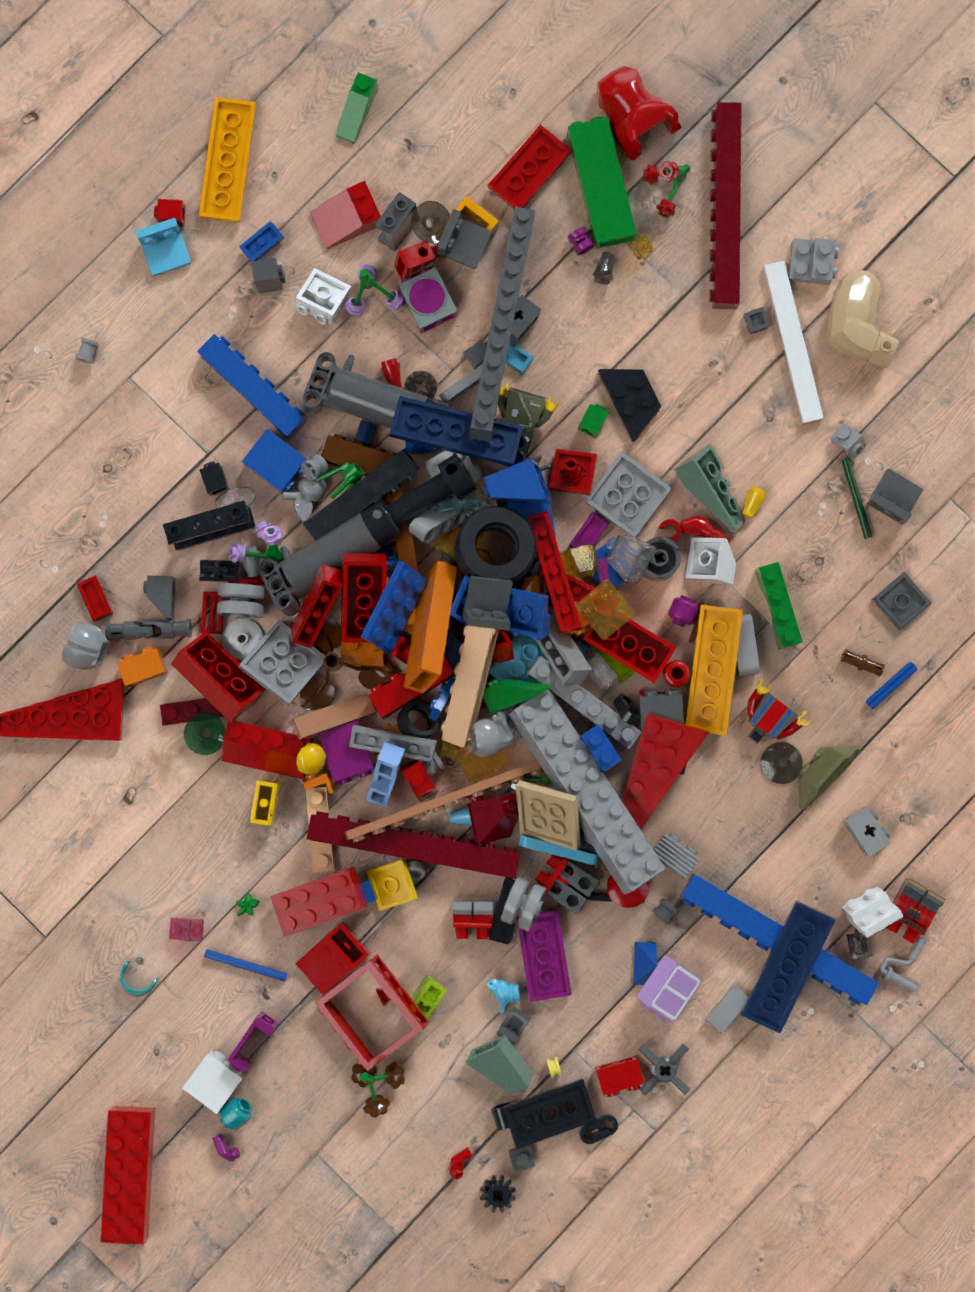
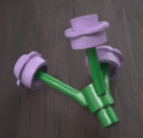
[345,264,405,316]
[228,521,284,564]

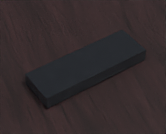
[488,877,516,945]

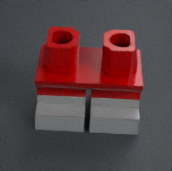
[452,901,493,939]

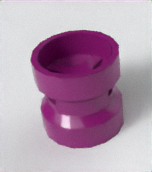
[567,227,595,256]

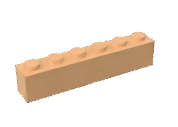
[441,625,499,748]

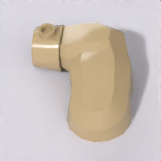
[827,270,899,368]

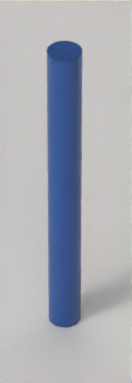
[204,949,288,982]

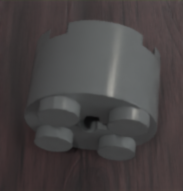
[637,537,681,582]

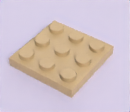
[516,780,581,851]

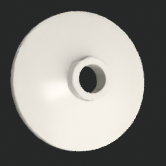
[222,619,264,661]

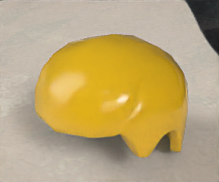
[296,743,326,775]

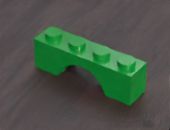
[755,562,803,650]

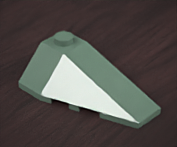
[674,444,744,532]

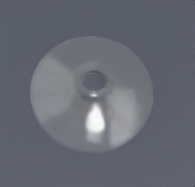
[215,486,256,508]

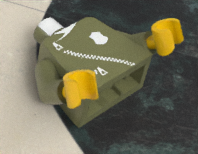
[498,383,560,431]

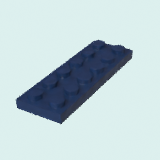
[389,396,523,467]
[741,900,836,1033]

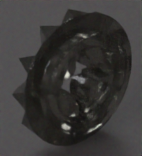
[404,371,437,398]

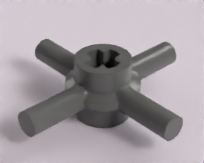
[638,1043,690,1096]

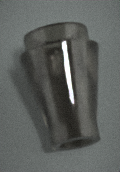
[593,252,614,285]

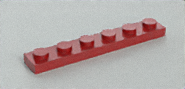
[527,511,582,635]

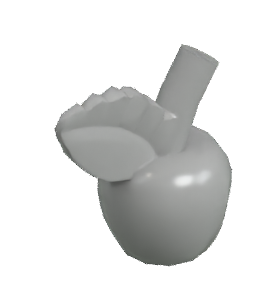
[283,476,326,522]

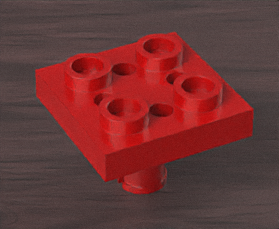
[549,449,597,496]

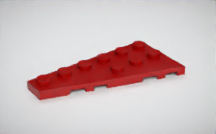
[0,678,125,741]
[622,713,709,830]

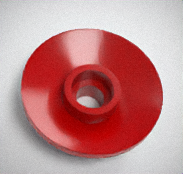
[607,875,649,908]

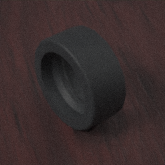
[397,699,440,739]

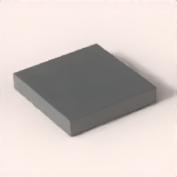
[872,572,932,630]

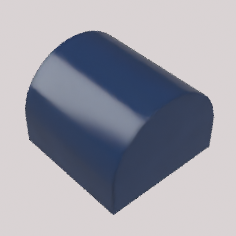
[354,419,376,446]

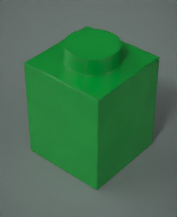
[578,403,609,439]

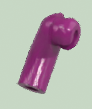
[212,1134,240,1162]

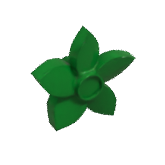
[236,893,260,916]

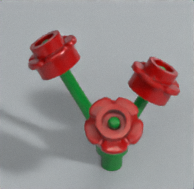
[643,161,690,218]

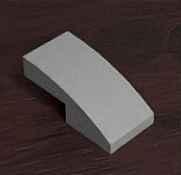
[705,985,748,1034]

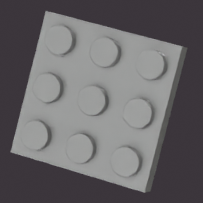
[584,452,672,538]
[239,620,325,706]

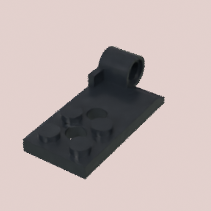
[491,1078,597,1150]

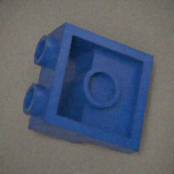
[504,588,551,640]

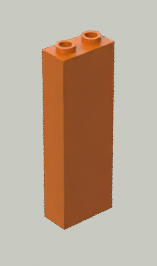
[404,560,457,693]

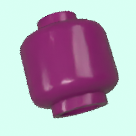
[668,595,699,627]

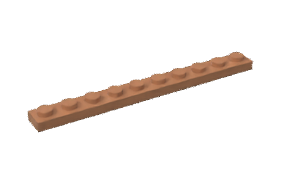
[344,761,543,842]

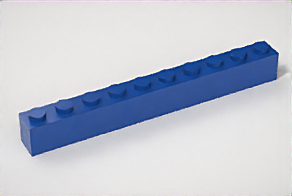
[680,873,879,1006]

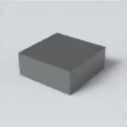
[743,307,770,334]

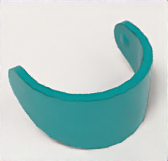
[120,961,158,997]

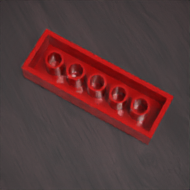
[100,1106,155,1245]

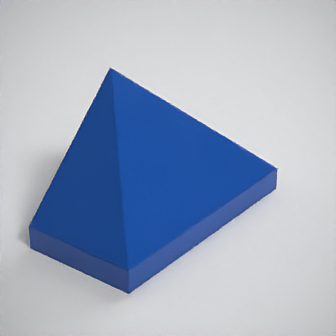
[633,942,657,985]

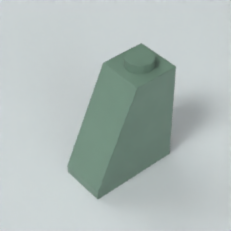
[466,1035,534,1094]

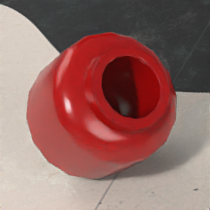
[662,660,690,688]

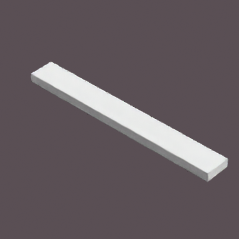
[763,261,823,424]

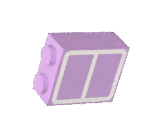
[636,955,703,1023]

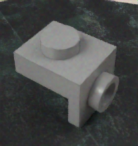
[830,423,866,460]

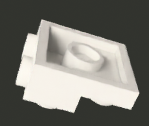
[294,268,351,325]
[842,886,903,938]

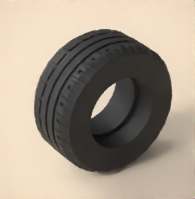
[454,506,537,586]

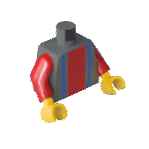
[747,679,812,744]

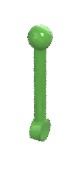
[508,776,551,784]

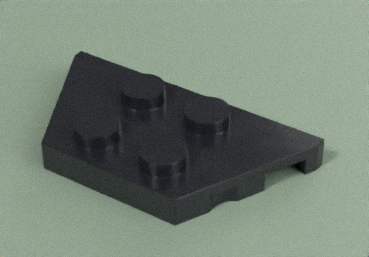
[598,369,661,442]

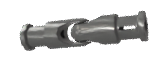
[105,619,192,641]

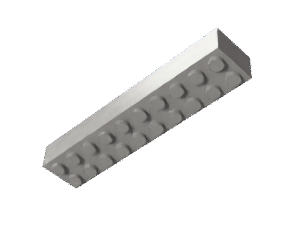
[508,690,666,895]

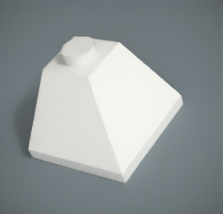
[685,537,736,585]

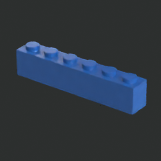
[197,334,306,440]

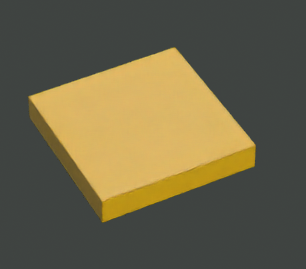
[366,858,418,912]

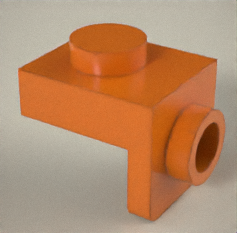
[302,772,336,794]

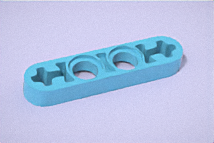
[518,835,600,866]

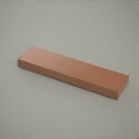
[292,693,376,740]

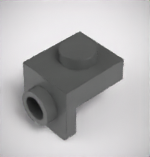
[496,1006,531,1046]

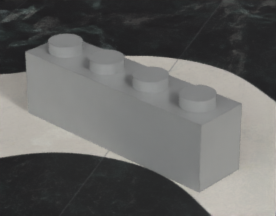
[536,606,592,684]

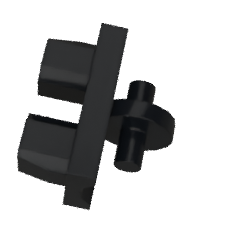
[199,560,239,582]

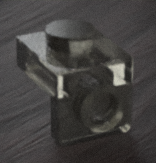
[846,928,876,960]

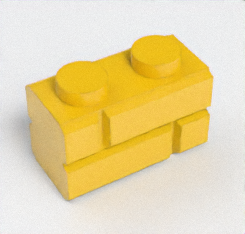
[250,780,280,826]

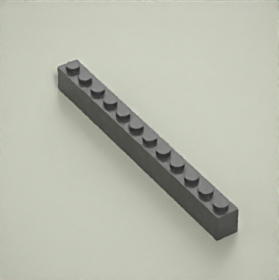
[469,207,535,442]

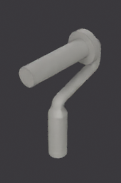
[880,937,926,993]

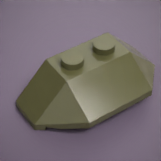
[798,745,862,811]

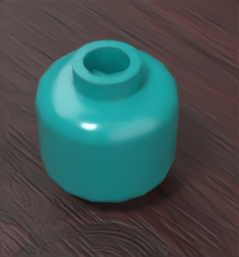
[219,1097,252,1130]

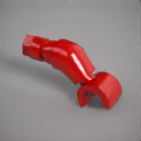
[658,515,731,543]

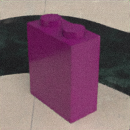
[318,721,375,785]

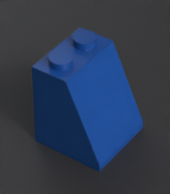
[483,458,553,504]

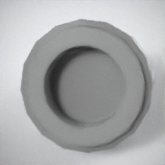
[406,859,426,880]

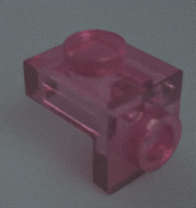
[169,917,204,941]

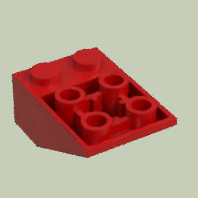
[295,921,371,995]

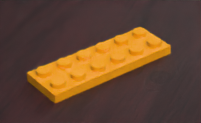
[199,97,257,223]
[686,605,744,736]

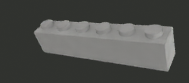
[525,656,642,749]

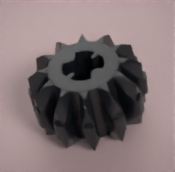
[480,1175,516,1213]

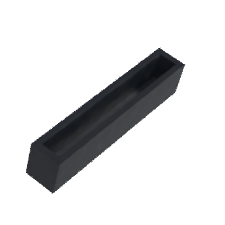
[303,448,420,541]

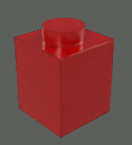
[154,199,186,227]

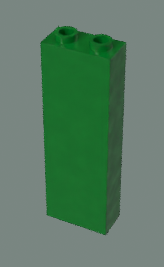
[567,116,637,249]

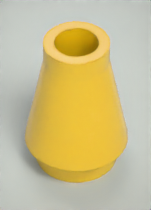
[742,486,767,518]

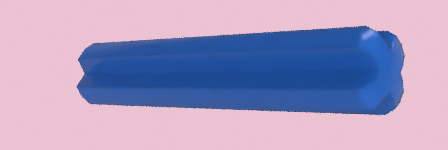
[865,662,917,709]

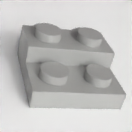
[788,238,839,285]

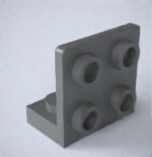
[437,209,491,269]
[866,469,923,525]
[462,576,513,630]

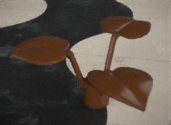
[300,618,395,710]

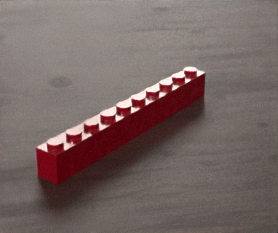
[709,102,742,309]
[306,811,520,879]

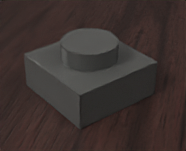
[509,1145,535,1173]

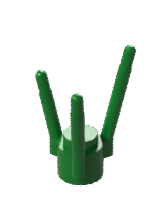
[316,462,364,499]

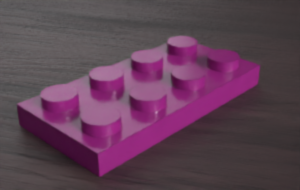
[517,910,572,1002]

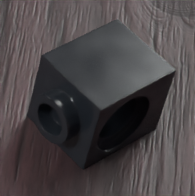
[199,462,230,496]

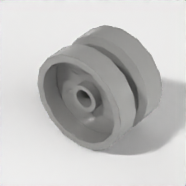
[217,583,265,619]
[501,877,546,932]

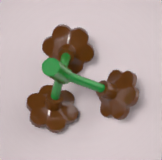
[351,1061,405,1118]

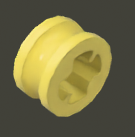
[547,1057,562,1078]

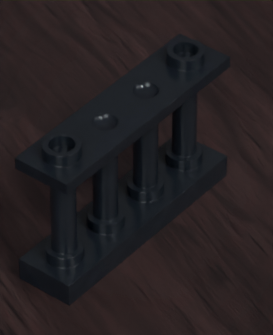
[163,500,256,551]

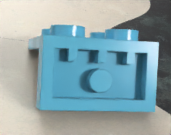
[135,218,191,276]

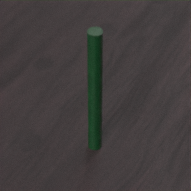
[841,458,873,539]

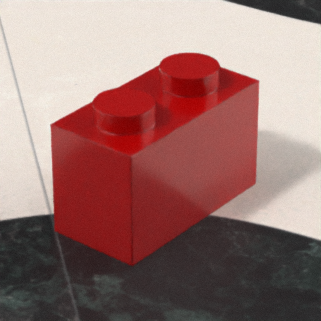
[595,1056,644,1097]

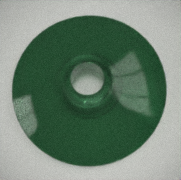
[184,713,226,755]

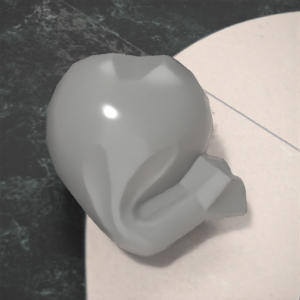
[471,712,515,757]

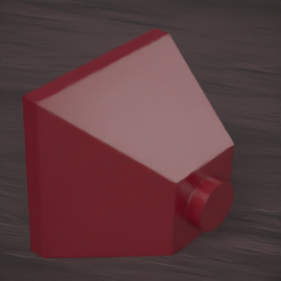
[467,793,519,845]

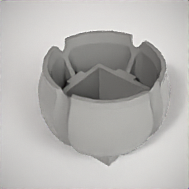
[62,622,110,670]

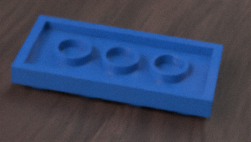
[361,561,428,655]

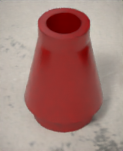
[380,358,402,388]

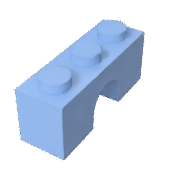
[366,742,405,808]

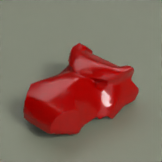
[597,66,682,161]

